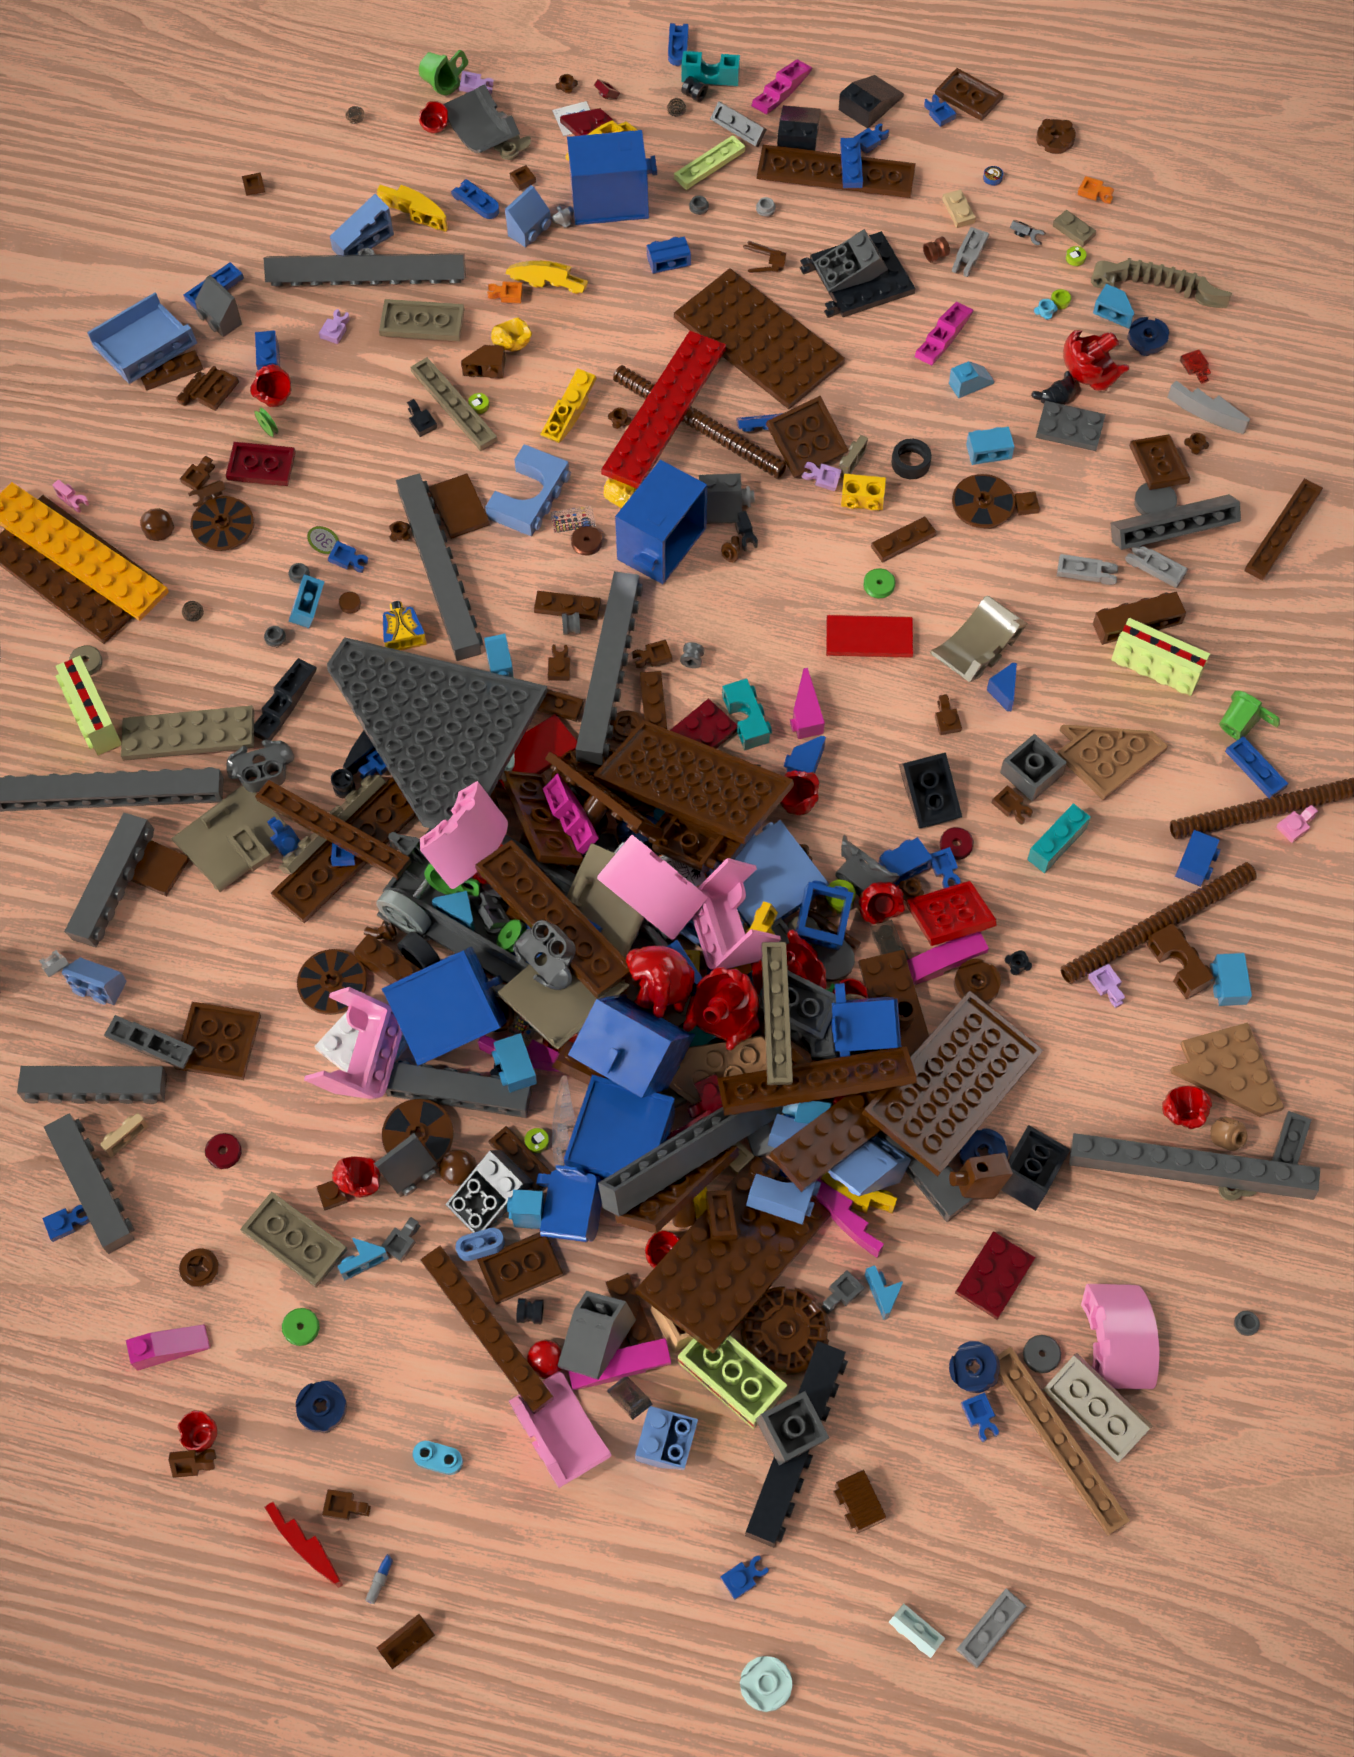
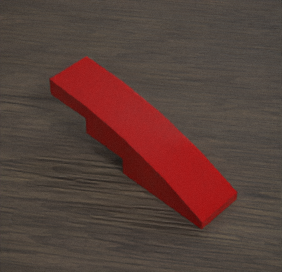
[264,1502,343,1588]

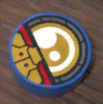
[983,166,1003,185]

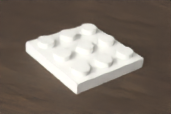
[314,1012,408,1072]

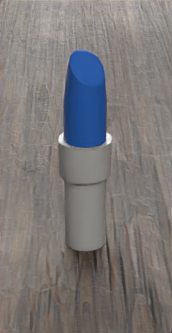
[365,1554,393,1604]

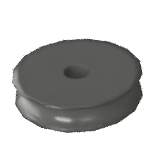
[1023,1335,1061,1373]

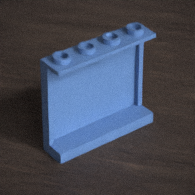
[87,293,197,384]
[706,820,829,928]

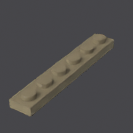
[411,357,497,451]
[279,775,385,874]
[761,942,793,1085]

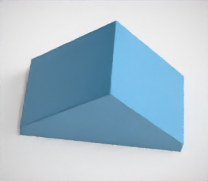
[432,891,475,931]

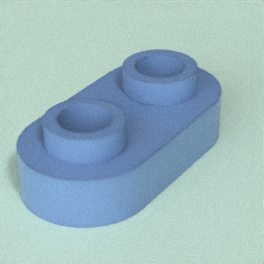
[455,1228,505,1261]

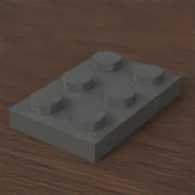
[1036,401,1106,451]

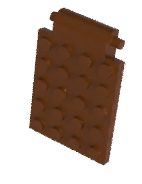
[649,812,750,873]

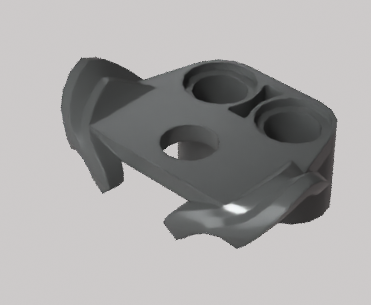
[226,740,294,793]
[835,835,900,897]
[513,920,576,990]

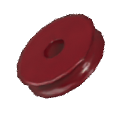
[940,827,974,860]
[205,1133,242,1169]

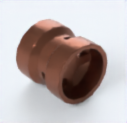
[923,236,950,263]

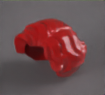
[250,364,292,407]
[780,770,820,816]
[858,882,905,924]
[1162,1086,1212,1129]
[332,1156,381,1198]

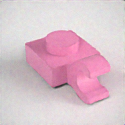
[52,479,89,513]
[1276,805,1318,843]

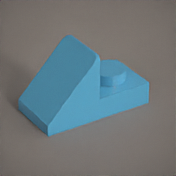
[782,1099,833,1124]
[337,1238,389,1281]
[864,1265,903,1320]

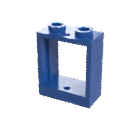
[796,880,854,950]

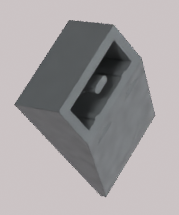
[813,229,888,293]
[445,1150,534,1233]
[558,1291,636,1380]

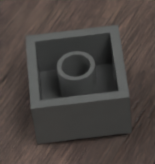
[1000,734,1067,801]
[755,1391,829,1466]

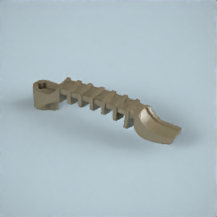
[1091,258,1232,308]

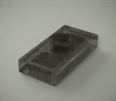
[607,1376,653,1420]

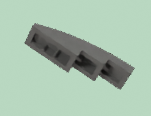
[104,1015,195,1069]

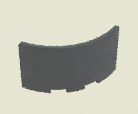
[444,84,520,153]

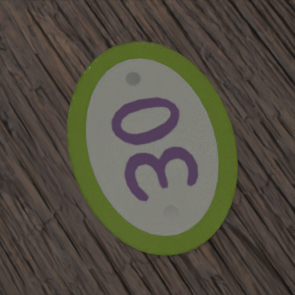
[307,526,339,554]

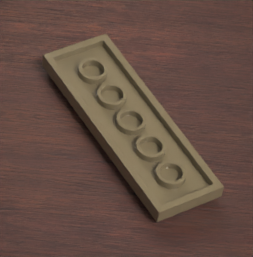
[121,705,254,761]

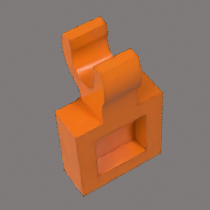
[1078,176,1114,204]

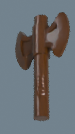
[799,896,861,950]

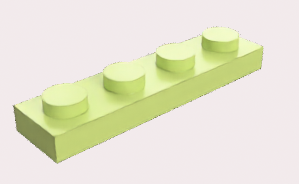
[674,135,745,190]

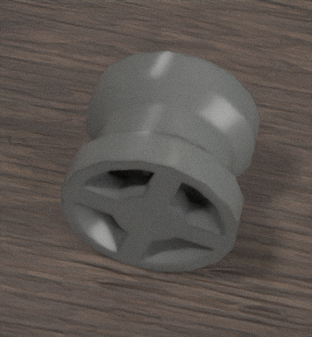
[562,612,581,635]
[680,642,705,669]

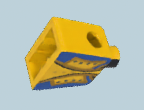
[383,601,427,651]

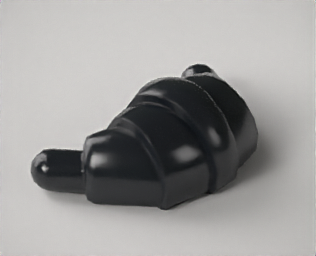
[1031,371,1076,404]

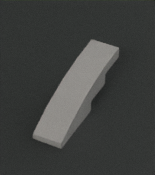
[1167,381,1250,434]

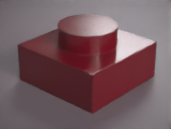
[594,79,620,100]

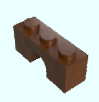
[1146,923,1214,1000]

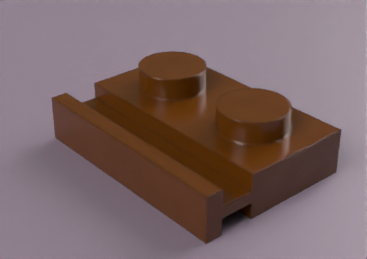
[190,366,239,411]

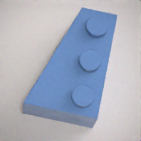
[330,194,394,255]

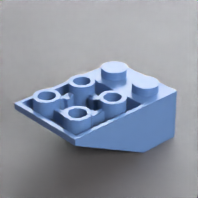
[828,1134,911,1196]

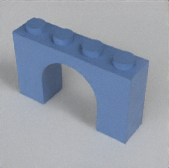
[485,444,571,537]
[746,1114,821,1224]

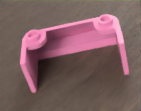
[692,858,781,970]
[304,987,403,1099]

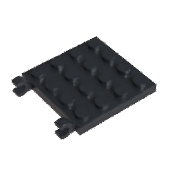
[800,231,916,318]

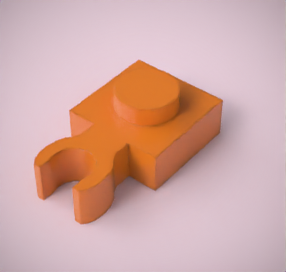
[487,281,523,303]

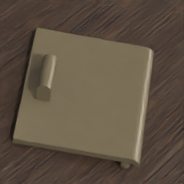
[171,785,287,892]
[566,843,645,959]
[497,952,629,1049]

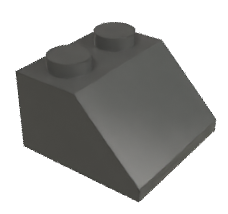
[195,275,242,337]
[699,473,742,524]

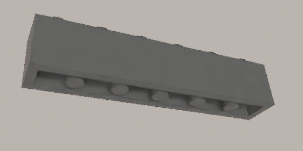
[1110,494,1241,550]
[64,812,155,948]
[386,1060,532,1118]
[17,1066,167,1104]
[44,1113,135,1254]

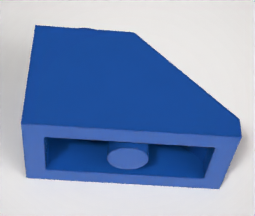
[784,736,826,774]

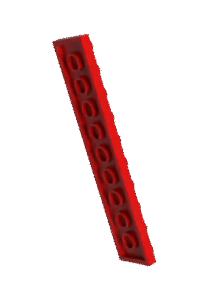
[601,330,726,488]

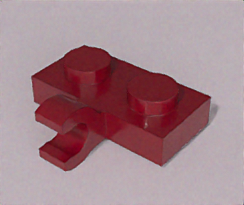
[687,1073,723,1118]

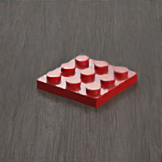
[906,881,997,946]

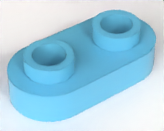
[413,1441,463,1475]

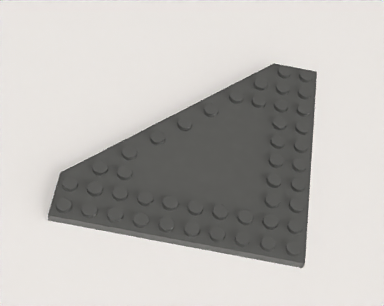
[327,637,547,829]

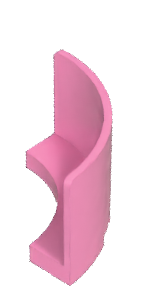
[420,781,508,889]
[597,835,708,940]
[1081,1284,1159,1389]
[509,1371,612,1488]

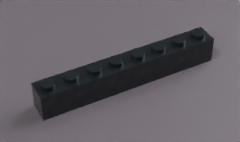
[745,1341,848,1548]

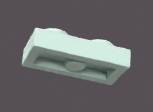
[889,1603,945,1658]

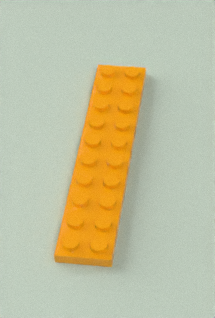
[0,482,169,621]

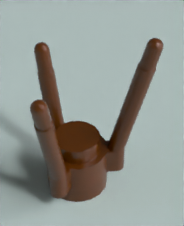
[743,241,786,273]

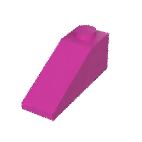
[790,668,825,739]
[126,1324,210,1371]

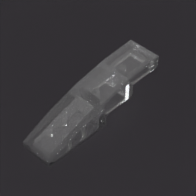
[552,1075,576,1170]

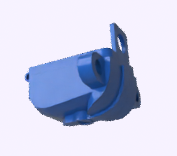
[832,983,901,1057]
[536,1165,602,1242]

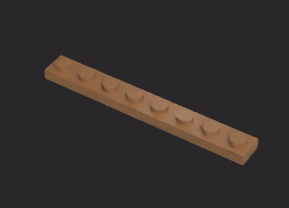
[997,1347,1130,1536]

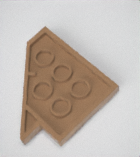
[1057,724,1168,800]
[1170,1022,1284,1117]
[669,1035,767,1112]

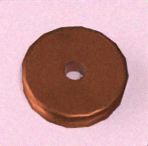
[571,526,602,556]

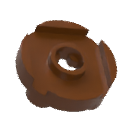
[1036,119,1076,154]
[954,959,1001,1004]

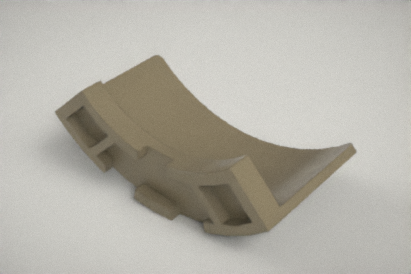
[930,596,1028,682]

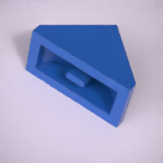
[987,663,1017,712]

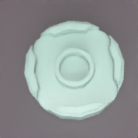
[740,1656,793,1712]

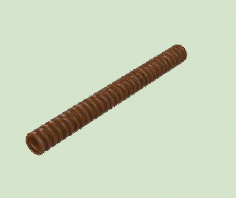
[613,365,786,479]
[1170,777,1354,839]
[1061,862,1257,984]

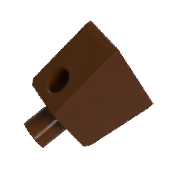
[949,1153,1013,1199]

